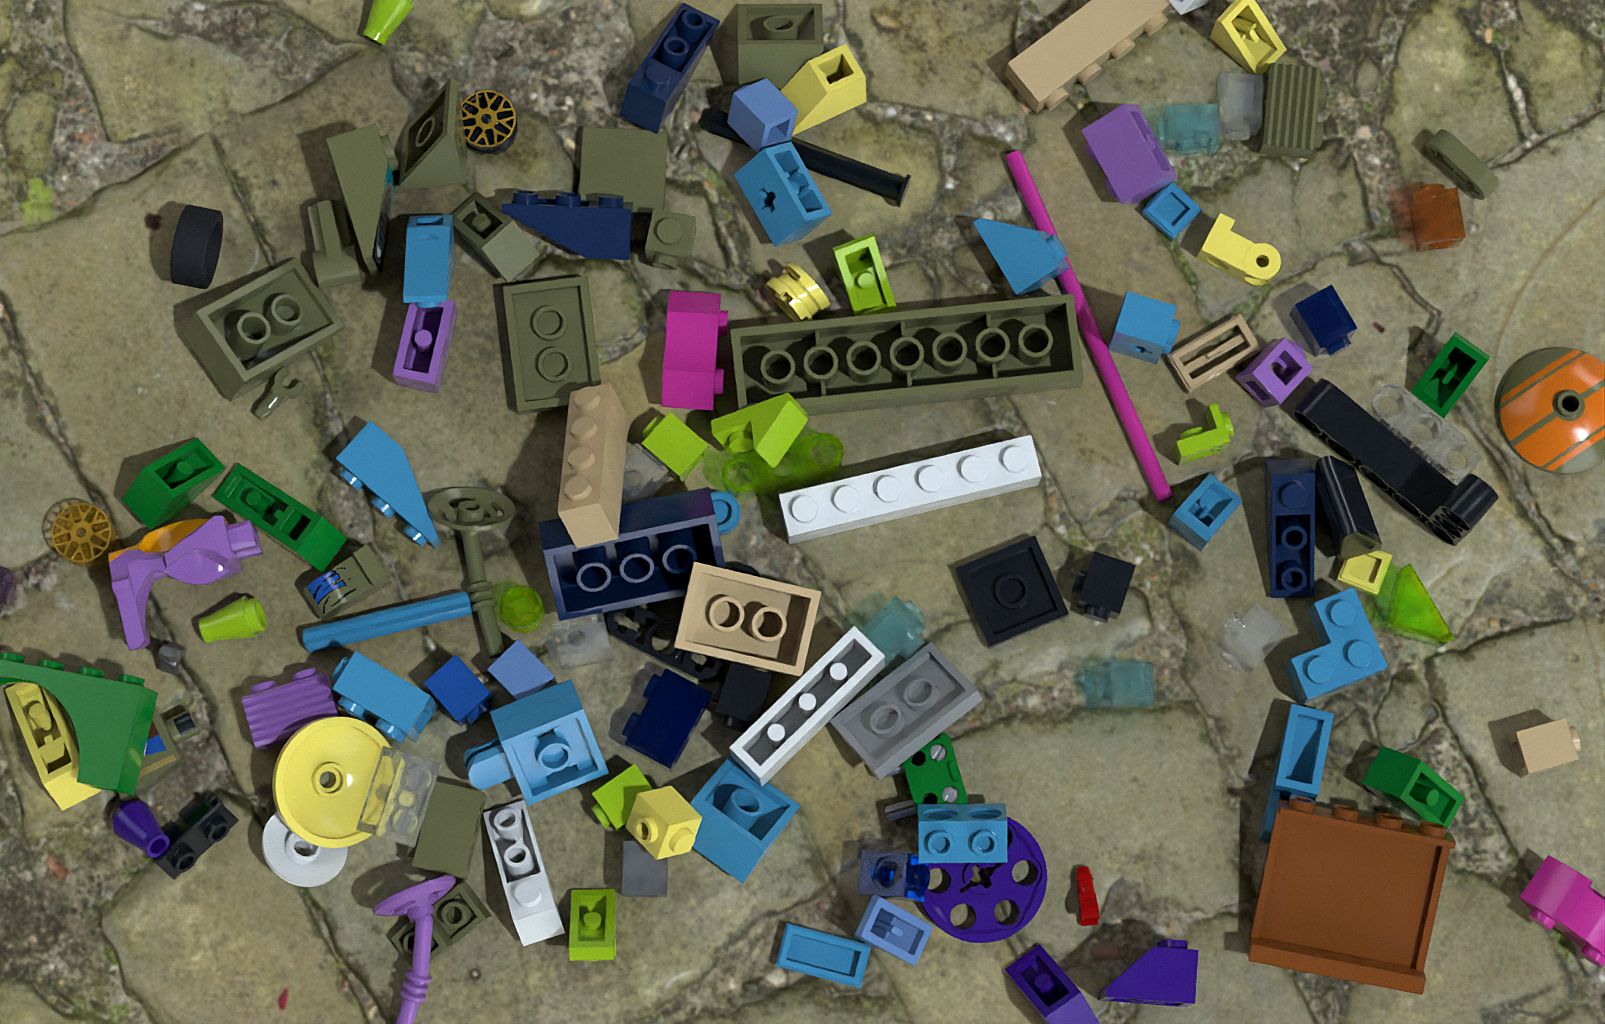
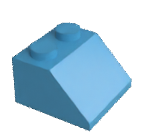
[690,755,801,884]

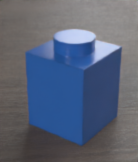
[424,654,494,727]

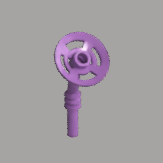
[372,875,456,1024]

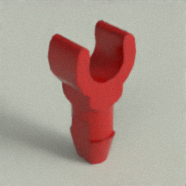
[1075,866,1100,927]

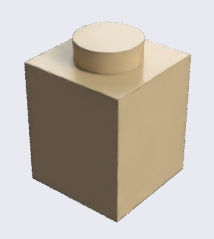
[1508,718,1581,778]

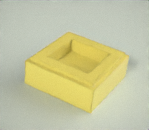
[1336,550,1393,597]

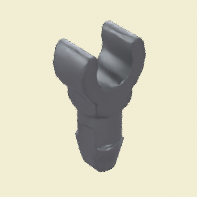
[158,642,187,676]

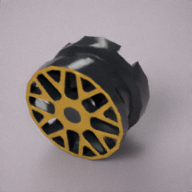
[461,90,518,156]

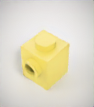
[626,786,703,860]

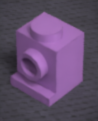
[1235,338,1314,408]

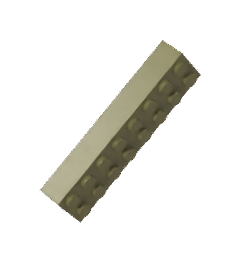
[730,294,1084,416]

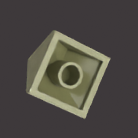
[399,78,468,190]

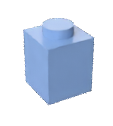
[727,78,798,154]
[487,639,557,701]

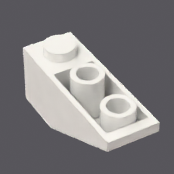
[483,800,565,946]

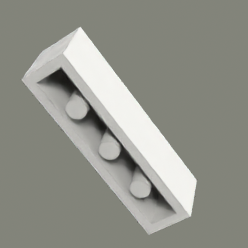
[729,626,885,787]

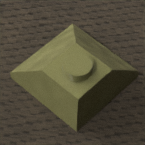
[738,4,823,89]

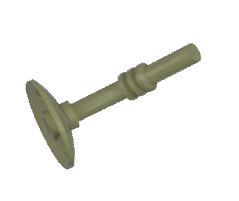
[428,487,515,659]

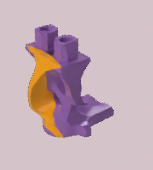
[108,515,263,651]

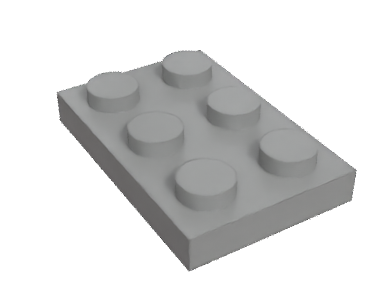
[829,642,983,780]

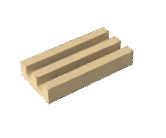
[1166,314,1262,394]

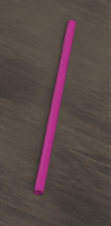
[1005,150,1174,503]

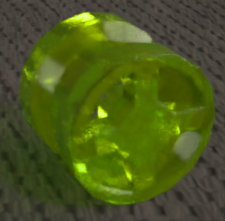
[500,585,545,634]

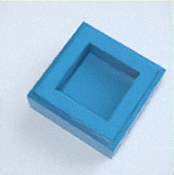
[1141,182,1202,242]

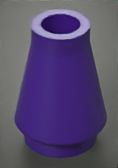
[111,800,170,858]

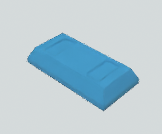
[776,923,871,988]

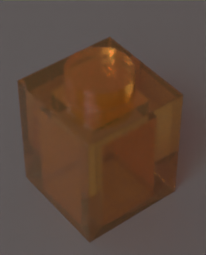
[1408,184,1466,252]

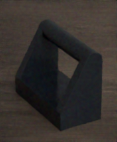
[1315,456,1382,562]

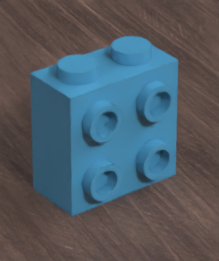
[332,651,438,744]

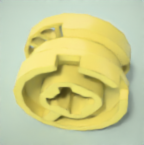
[765,262,830,322]

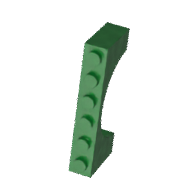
[0,651,158,796]

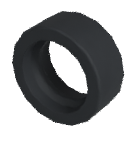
[170,205,223,289]

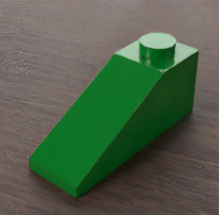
[213,463,348,573]

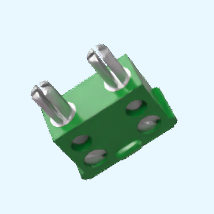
[876,733,969,821]

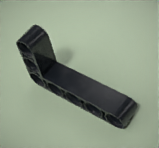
[1293,378,1498,546]

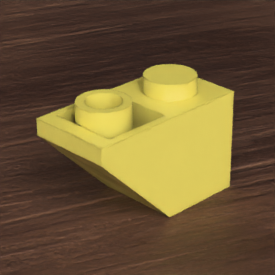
[780,44,866,136]

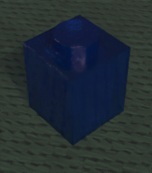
[1289,284,1358,357]

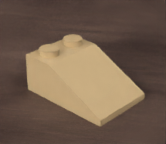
[674,562,821,677]

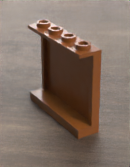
[1246,796,1456,995]

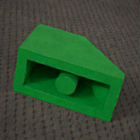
[122,438,226,530]
[1362,746,1465,831]

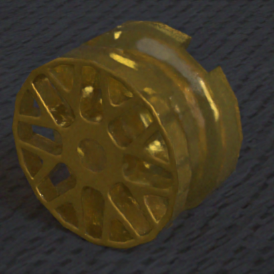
[51,503,117,568]

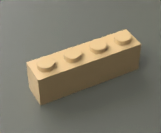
[1005,0,1171,113]
[557,383,629,548]

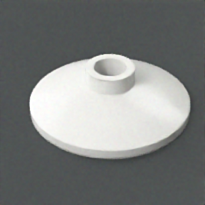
[261,811,348,887]

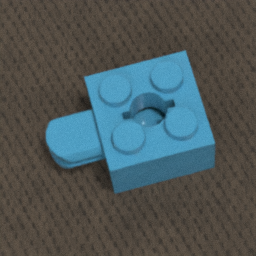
[463,679,609,806]

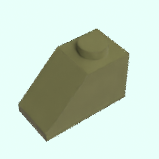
[451,192,540,283]

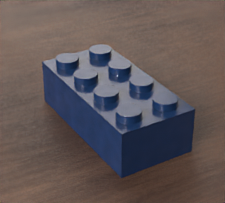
[538,487,726,622]

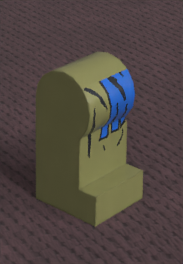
[303,544,392,620]

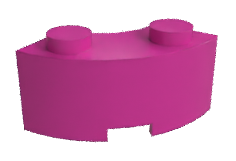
[661,291,728,410]
[1519,855,1605,968]

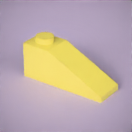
[5,683,102,811]

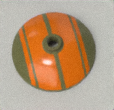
[1498,348,1605,475]

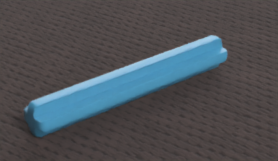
[302,591,472,653]

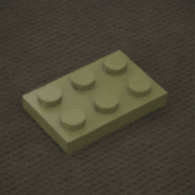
[503,276,601,415]

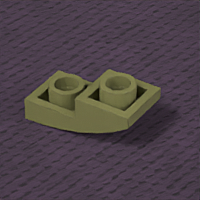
[390,881,492,967]

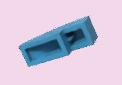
[1259,704,1334,842]

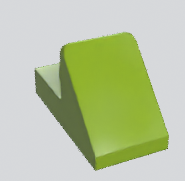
[832,233,898,316]
[711,392,808,468]
[569,889,616,961]

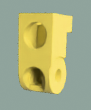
[1196,213,1281,287]

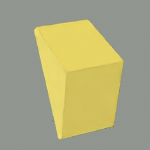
[1210,0,1287,79]

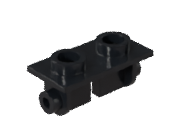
[153,792,239,880]

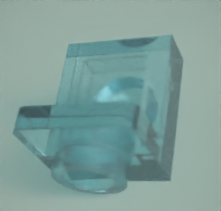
[1084,661,1155,710]

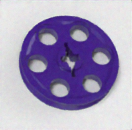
[916,817,1047,943]

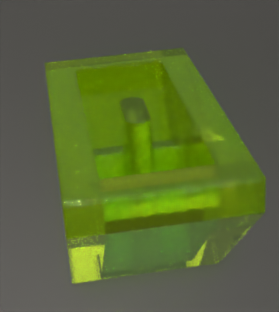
[1381,563,1455,648]

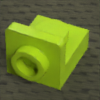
[1172,402,1234,466]

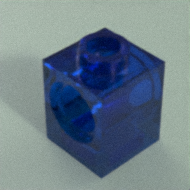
[857,850,930,902]

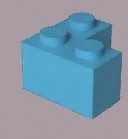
[1284,587,1388,705]

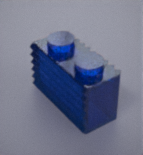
[622,668,712,773]

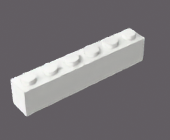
[779,435,1042,544]

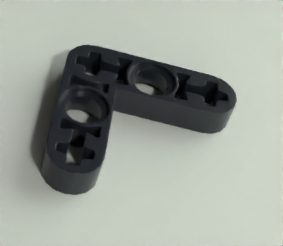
[607,564,761,682]

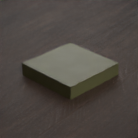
[579,127,668,217]

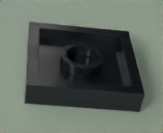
[955,536,1069,649]

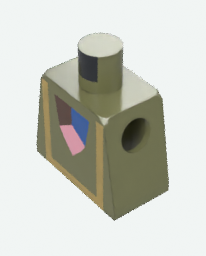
[119,705,200,801]

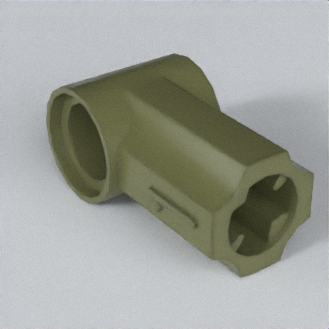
[307,200,362,289]

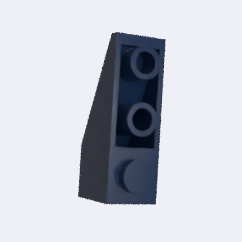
[620,2,720,134]
[502,190,633,260]
[1264,458,1315,598]

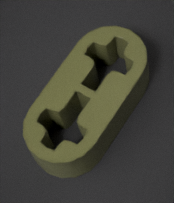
[1425,129,1499,200]

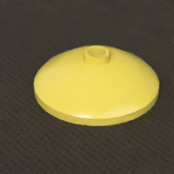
[272,716,399,848]

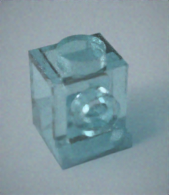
[1156,104,1220,157]

